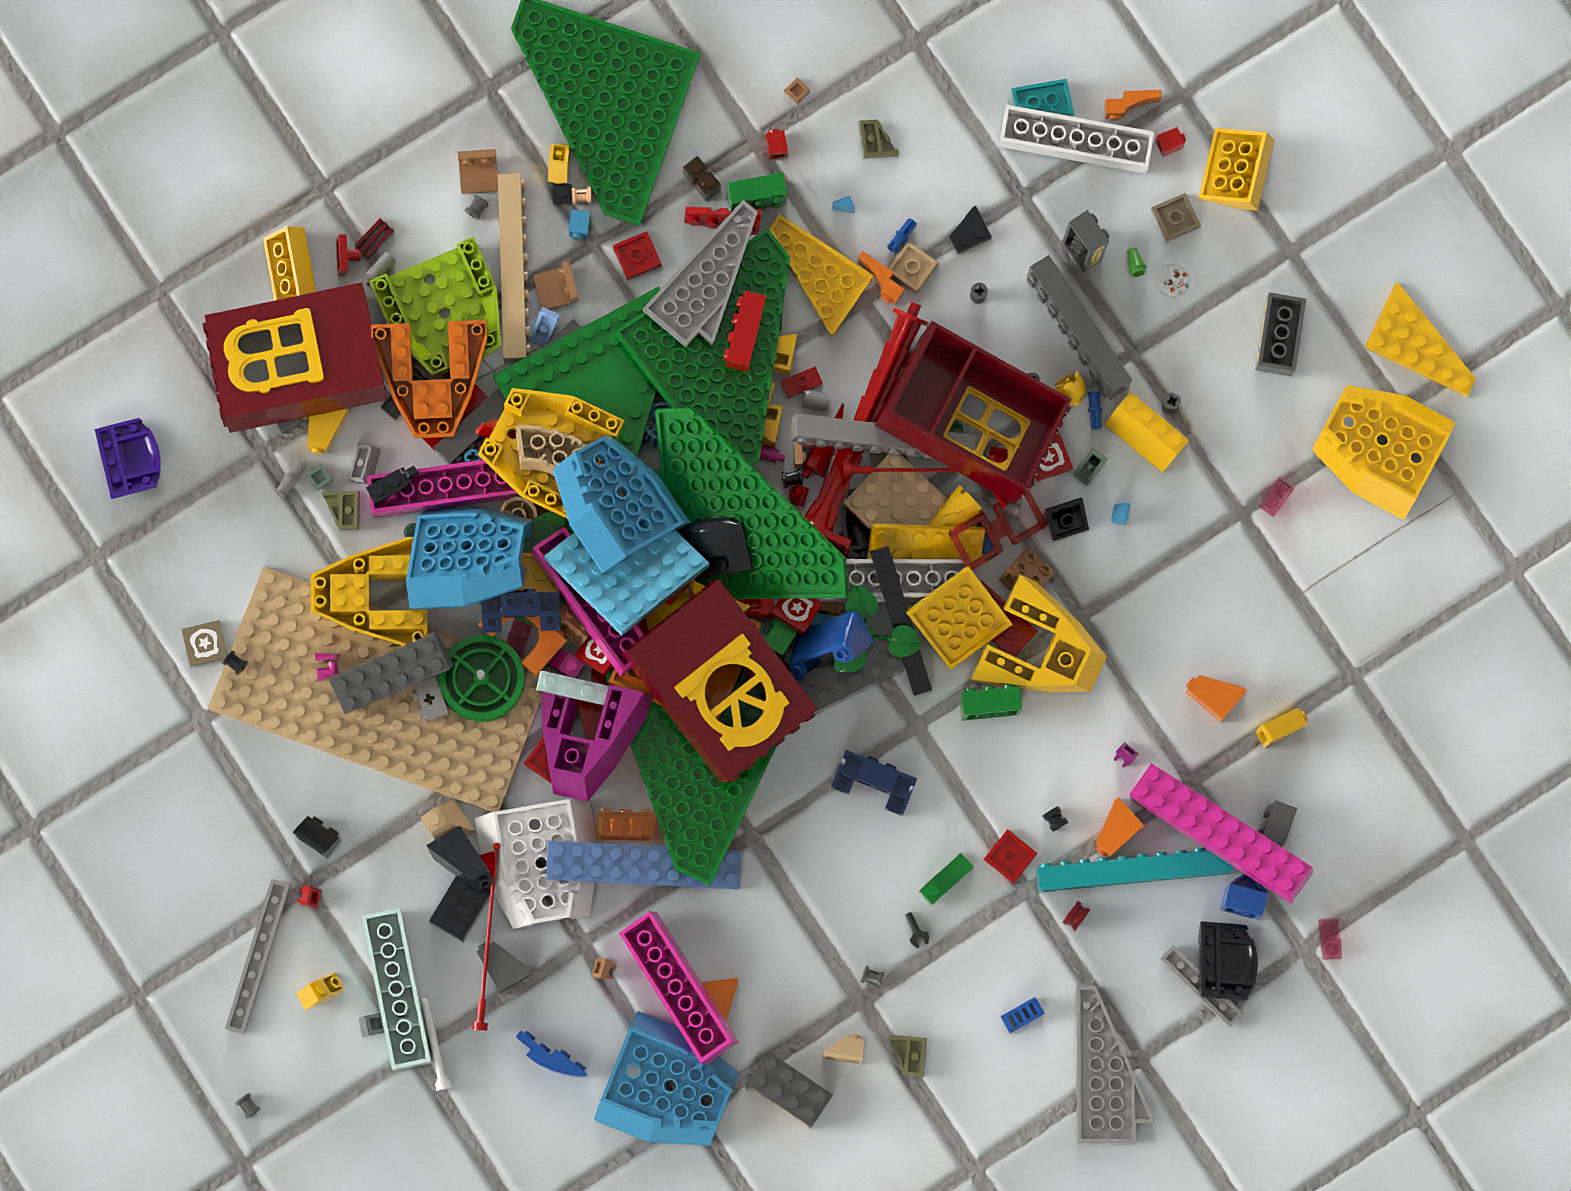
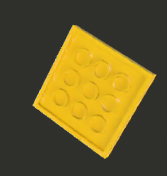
[906,566,1012,670]

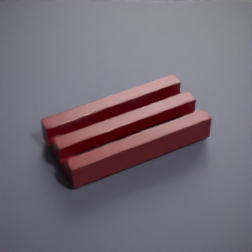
[355,218,394,259]

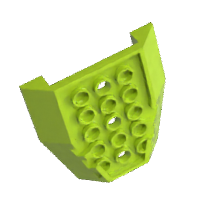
[369,236,502,376]

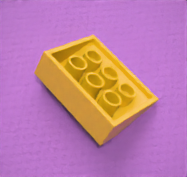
[1199,128,1275,211]

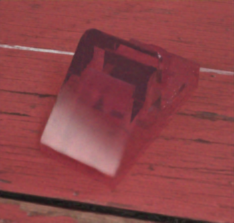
[1258,477,1295,517]
[506,618,532,659]

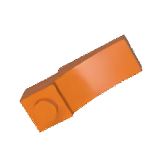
[1104,90,1162,121]
[858,251,905,305]

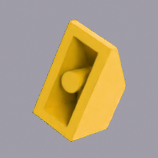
[548,144,570,184]

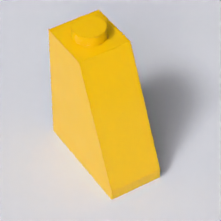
[307,408,350,455]
[1255,708,1308,748]

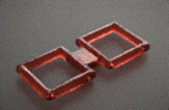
[948,491,1047,570]

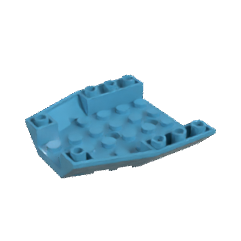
[552,436,691,574]
[406,507,534,610]
[594,1011,739,1146]

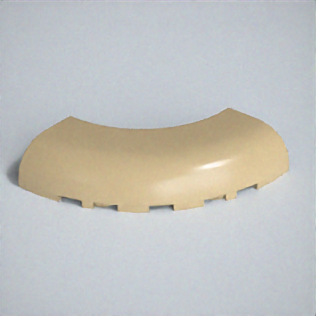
[516,425,623,497]

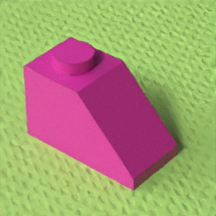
[547,649,586,679]

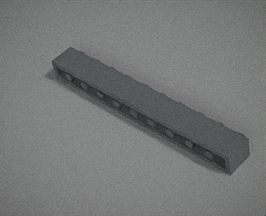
[434,319,582,465]

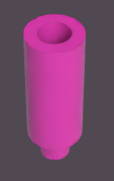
[760,445,786,463]

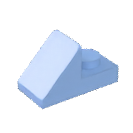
[530,307,560,346]

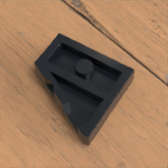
[949,205,992,255]

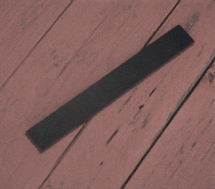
[869,545,932,696]

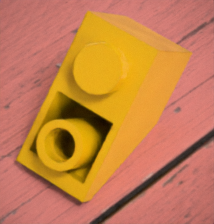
[296,973,345,1011]

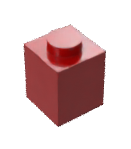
[1155,127,1186,157]
[765,129,788,160]

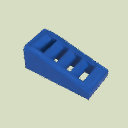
[1000,997,1045,1033]

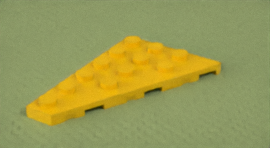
[1365,283,1476,397]

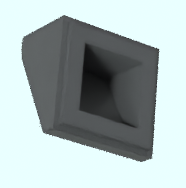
[359,1013,384,1037]

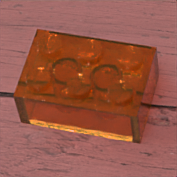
[596,809,655,841]

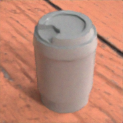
[801,390,831,411]

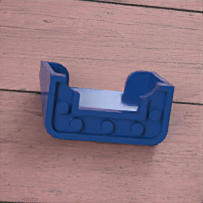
[788,611,874,681]

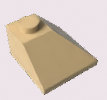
[421,799,475,840]
[822,1034,864,1064]

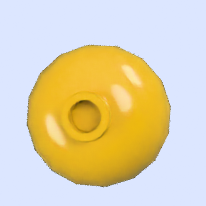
[1054,371,1086,407]

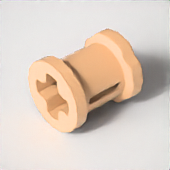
[572,187,591,205]

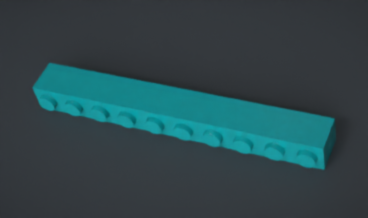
[1036,848,1233,893]

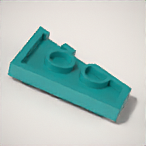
[1011,78,1074,116]

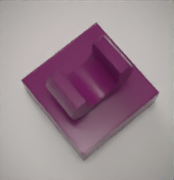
[1114,742,1139,768]

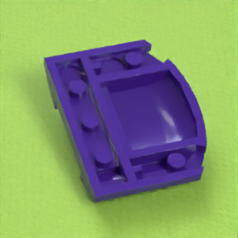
[94,418,161,499]

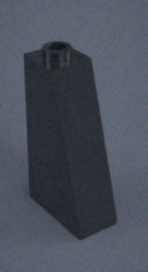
[426,826,494,892]

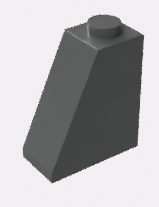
[476,942,534,994]

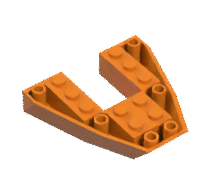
[371,320,487,438]

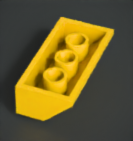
[263,226,316,300]
[1104,392,1189,473]

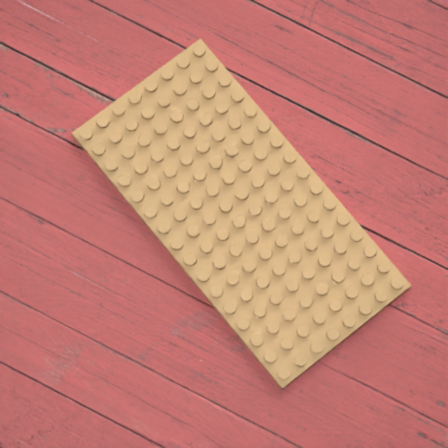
[208,566,552,812]

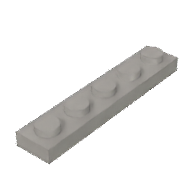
[1159,945,1244,1028]

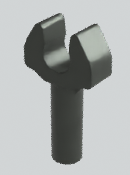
[905,912,929,948]

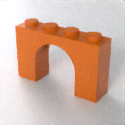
[478,591,567,676]

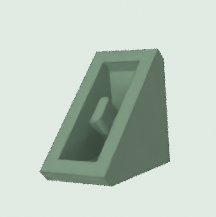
[1073,447,1108,486]

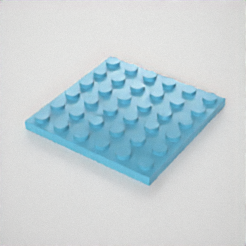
[544,494,709,635]

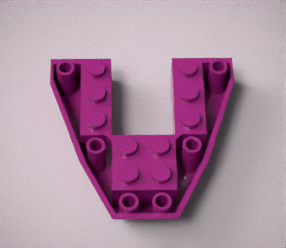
[541,670,653,802]

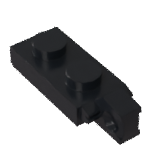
[365,465,419,505]

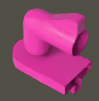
[315,652,341,682]

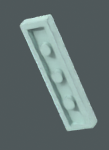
[536,671,609,705]

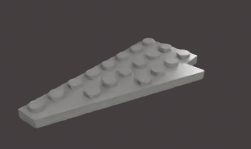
[643,200,758,347]
[1076,986,1155,1143]

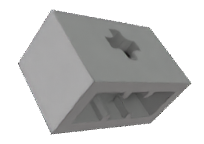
[412,677,449,723]

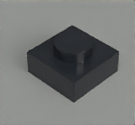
[553,184,572,205]

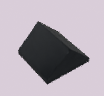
[1043,497,1089,541]

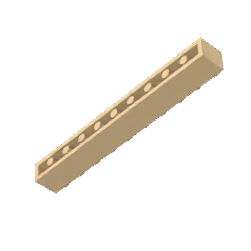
[498,173,530,363]

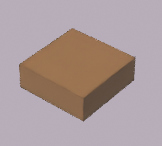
[784,78,810,105]

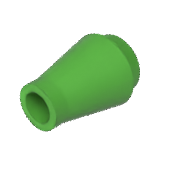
[1126,248,1147,277]

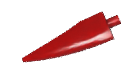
[802,403,844,479]

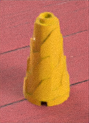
[928,485,985,526]

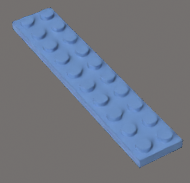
[546,840,741,890]

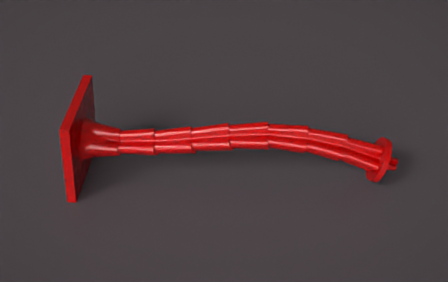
[804,301,929,559]

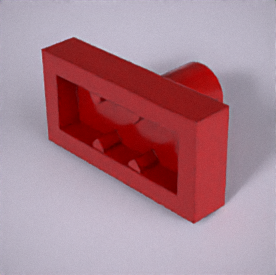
[336,234,361,276]

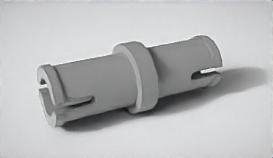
[275,460,307,498]

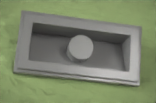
[348,444,381,485]

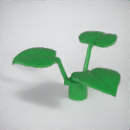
[834,585,921,672]

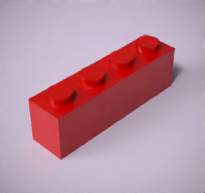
[723,290,766,372]

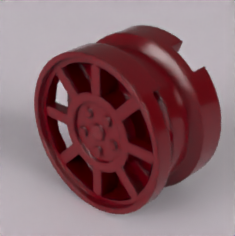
[1062,901,1091,931]

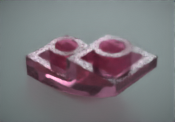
[1318,918,1342,960]

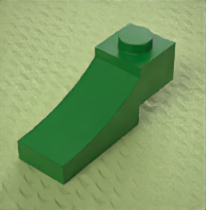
[919,853,973,906]

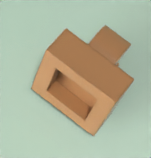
[591,958,617,980]

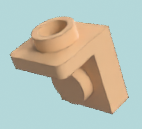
[793,442,813,468]

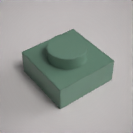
[306,464,333,491]

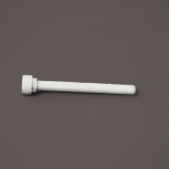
[421,998,452,1092]

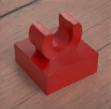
[296,885,321,909]

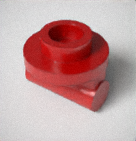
[789,484,809,507]

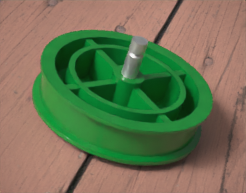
[439,635,525,722]

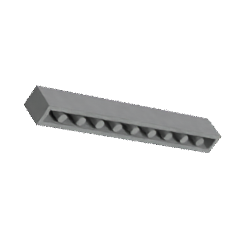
[791,414,978,460]

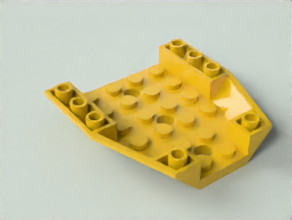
[1312,385,1456,520]
[478,388,625,519]

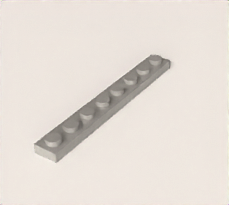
[225,879,291,1034]

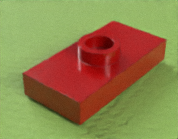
[781,366,823,399]

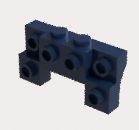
[481,589,560,633]
[831,750,918,816]

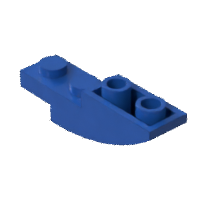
[516,1031,587,1078]

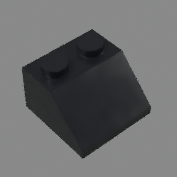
[293,816,341,859]

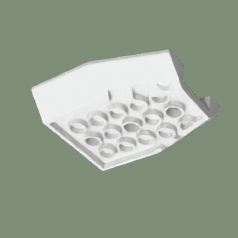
[475,799,597,929]

